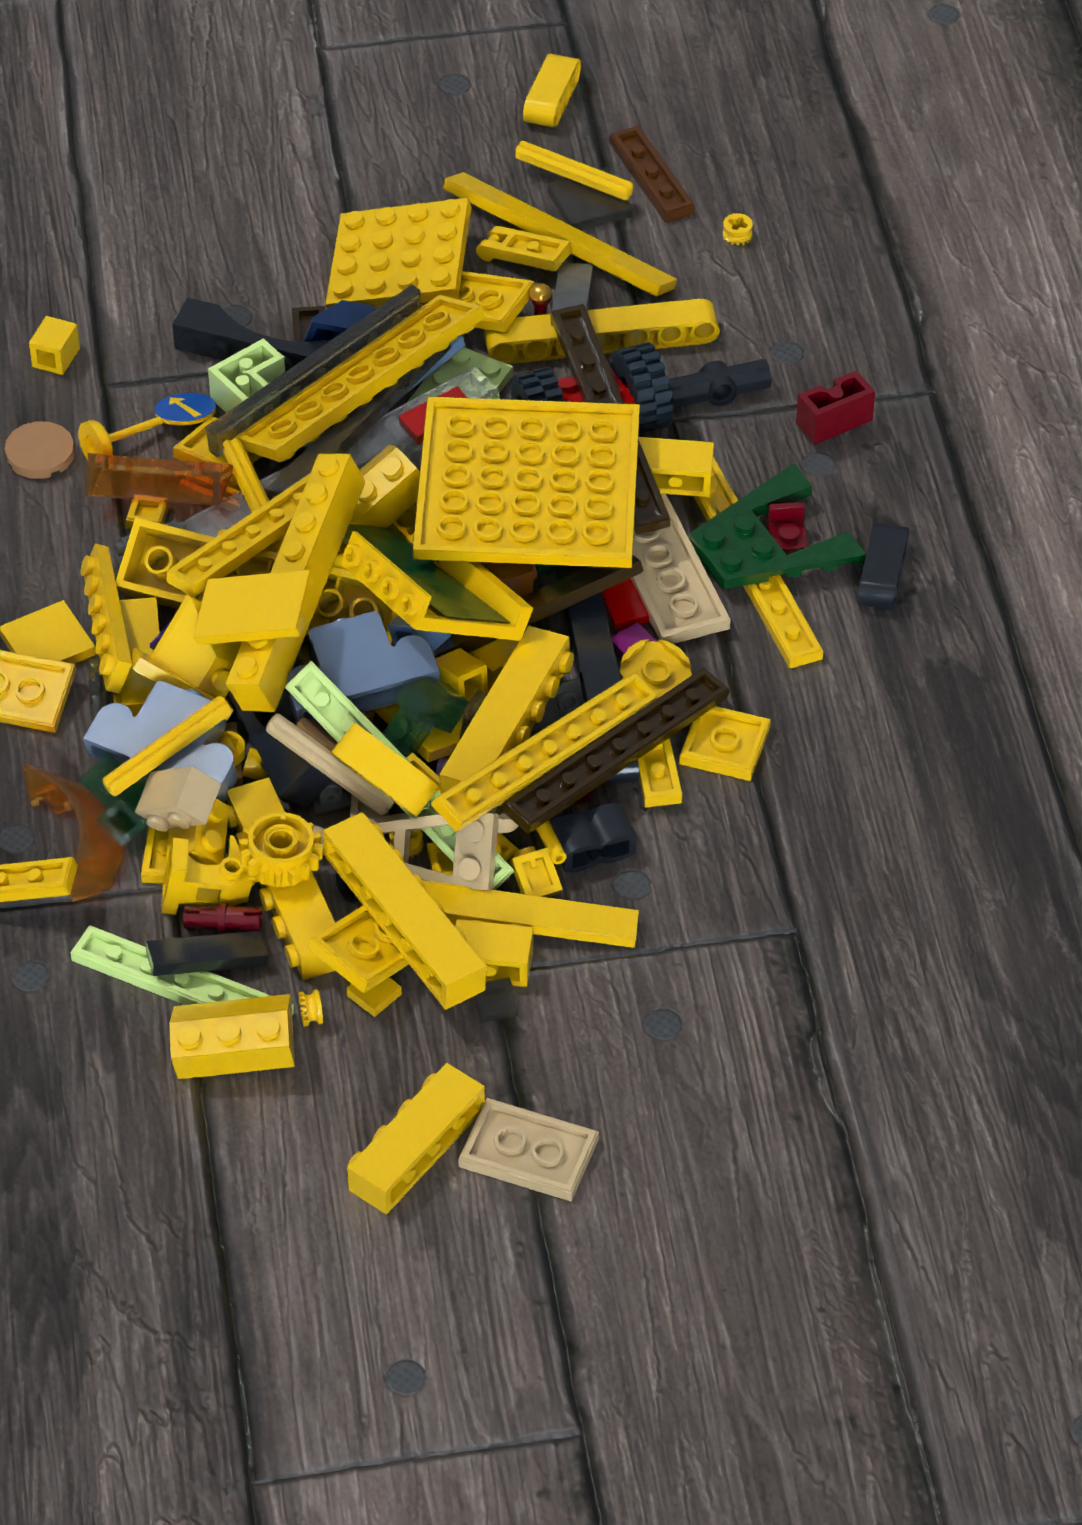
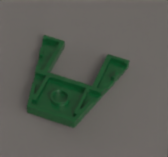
[689,464,866,589]

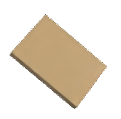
[458,1098,599,1202]

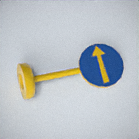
[78,393,216,469]

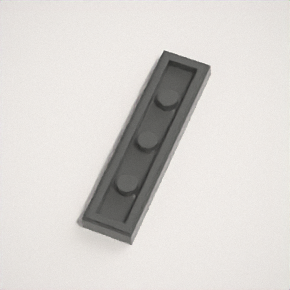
[551,263,593,325]

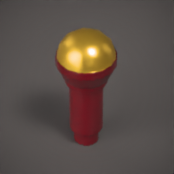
[529,283,552,315]

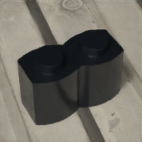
[550,803,637,872]

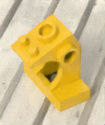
[161,835,255,915]

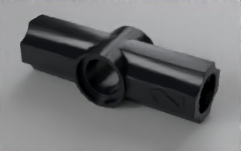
[668,359,772,408]

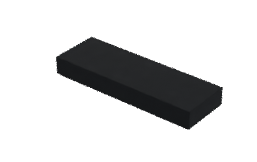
[146,931,268,976]

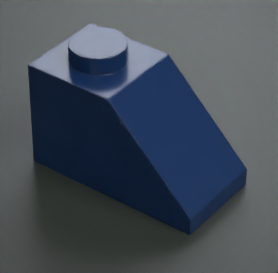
[303,300,378,341]

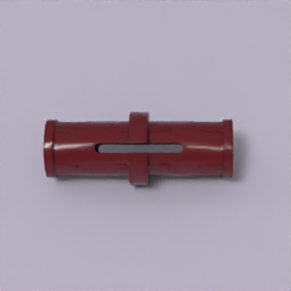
[183,903,263,933]

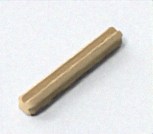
[266,714,394,815]

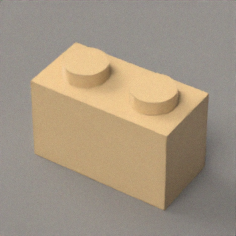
[135,766,222,832]

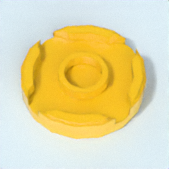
[619,639,692,697]

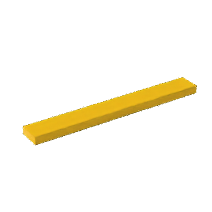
[443,172,677,297]
[693,457,823,669]
[431,672,659,833]

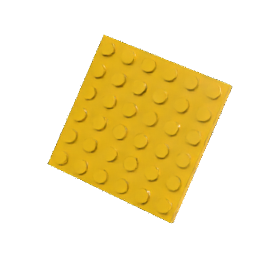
[413,397,640,568]

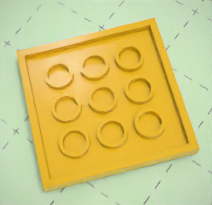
[325,198,471,309]

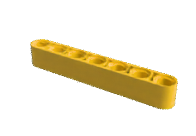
[484,299,720,364]

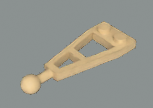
[313,813,499,890]

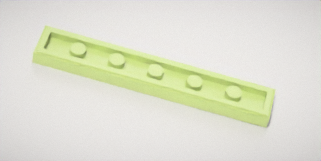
[70,925,294,1016]

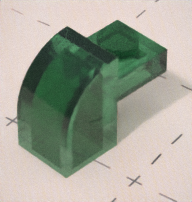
[383,677,471,756]
[79,753,147,847]

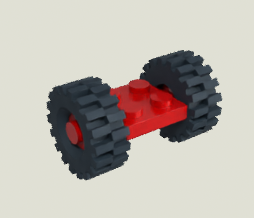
[510,342,673,434]

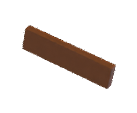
[609,125,695,223]

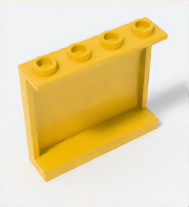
[341,531,533,641]

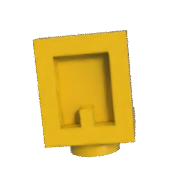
[509,846,563,897]

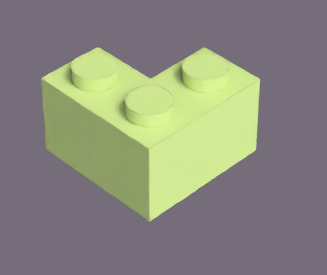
[208,338,286,430]

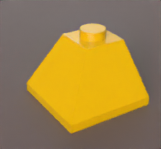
[150,595,242,698]

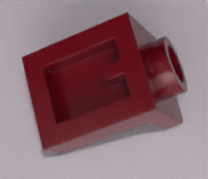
[767,502,808,555]

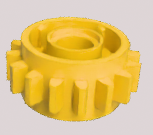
[239,812,323,888]

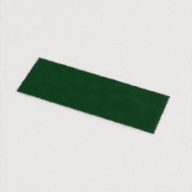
[345,524,510,623]

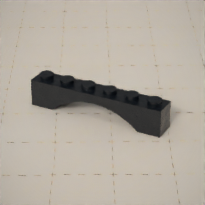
[172,297,372,382]
[227,690,333,808]

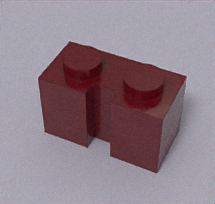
[796,370,875,445]

